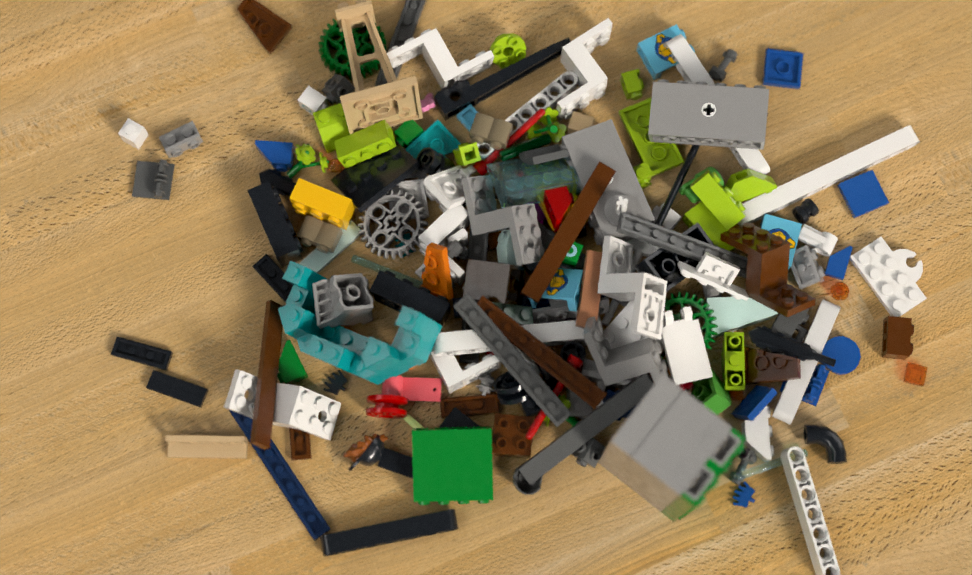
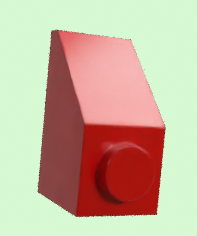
[543,186,574,232]

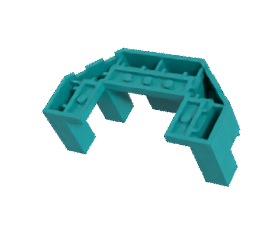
[278,261,442,385]

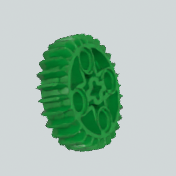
[318,19,387,81]
[661,292,718,360]

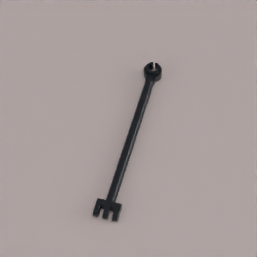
[655,145,700,226]

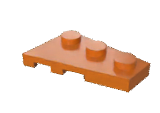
[420,242,454,301]

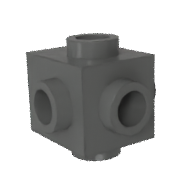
[321,74,355,104]
[571,438,606,468]

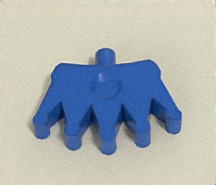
[733,481,756,508]

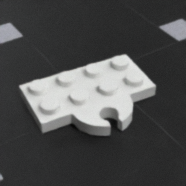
[850,237,927,317]

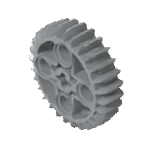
[358,189,428,260]

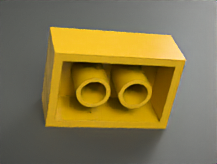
[289,178,355,230]

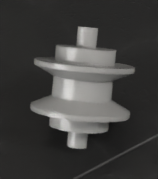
[476,373,495,396]

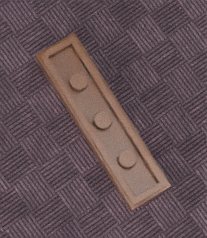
[575,250,602,328]

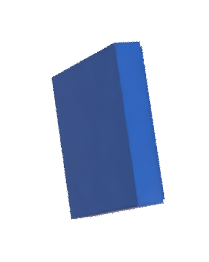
[762,48,803,89]
[837,170,889,219]
[731,385,777,421]

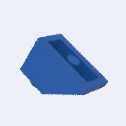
[255,140,295,172]

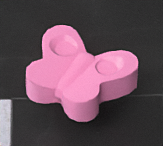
[420,93,436,112]

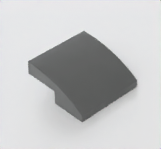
[518,144,569,165]

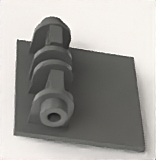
[132,160,175,200]

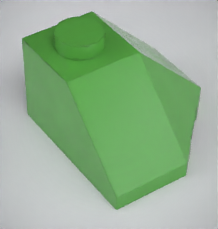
[691,368,732,415]

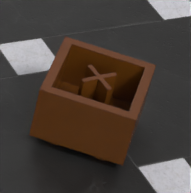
[492,413,534,459]

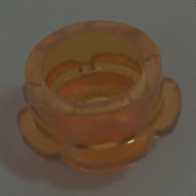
[327,159,344,173]
[830,282,849,300]

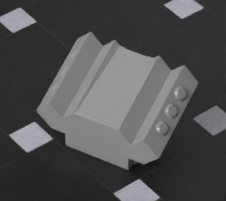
[312,273,374,329]

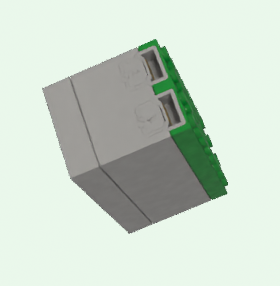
[598,374,746,522]

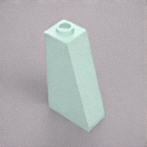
[704,297,778,338]

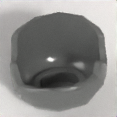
[512,465,543,495]

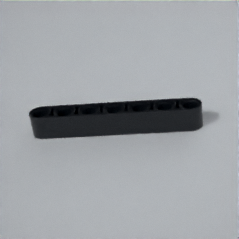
[320,509,459,556]

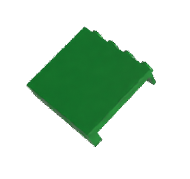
[412,426,493,505]

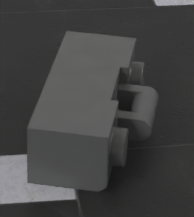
[759,308,810,355]

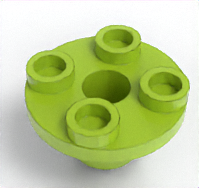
[490,33,526,69]

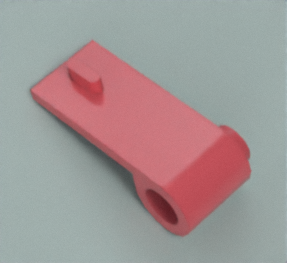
[382,375,442,402]

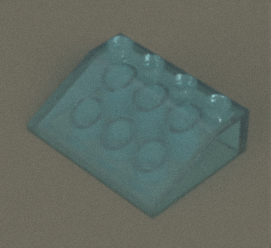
[486,158,578,208]

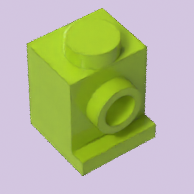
[620,68,644,100]
[453,142,481,166]
[633,162,652,189]

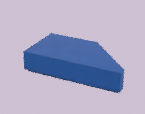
[825,246,853,281]

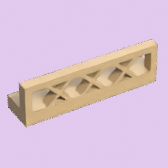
[165,435,248,459]

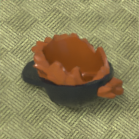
[343,434,389,471]

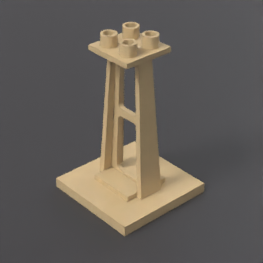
[335,0,423,134]

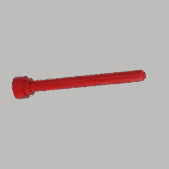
[473,108,545,176]
[525,354,584,440]

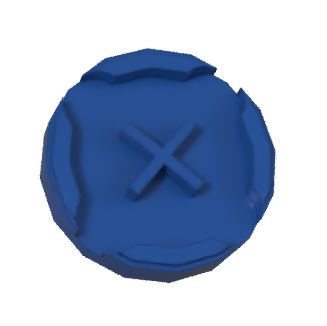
[821,336,861,375]

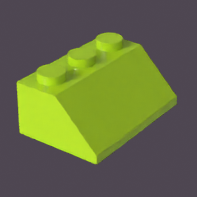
[313,103,350,153]

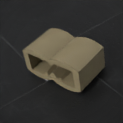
[469,113,513,150]
[297,215,343,254]

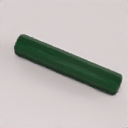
[499,133,551,161]

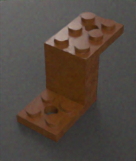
[720,223,816,318]

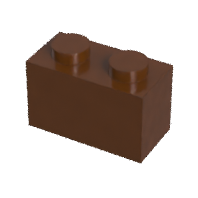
[882,316,914,360]

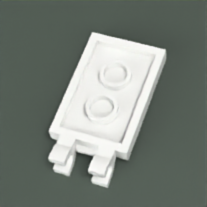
[423,165,480,209]
[661,306,713,385]

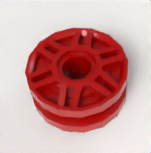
[366,394,408,419]

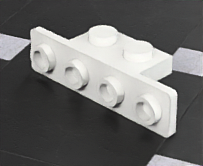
[677,252,749,301]

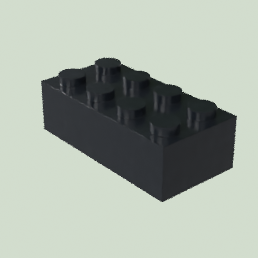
[247,181,304,267]
[634,222,715,292]
[369,270,451,330]

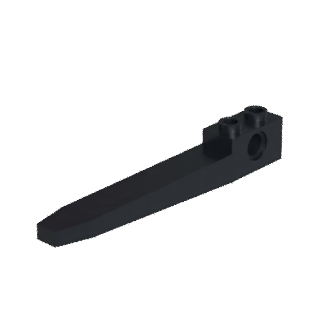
[434,38,571,120]

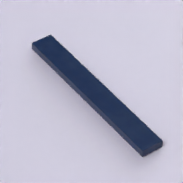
[229,410,331,541]

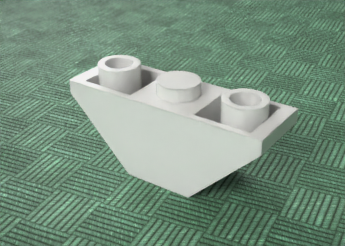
[741,406,774,462]

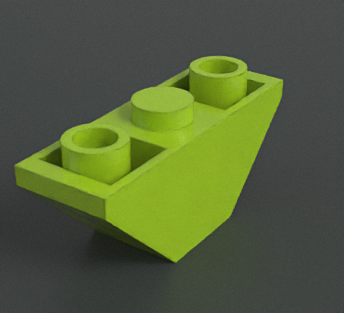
[725,168,777,202]
[721,332,745,391]

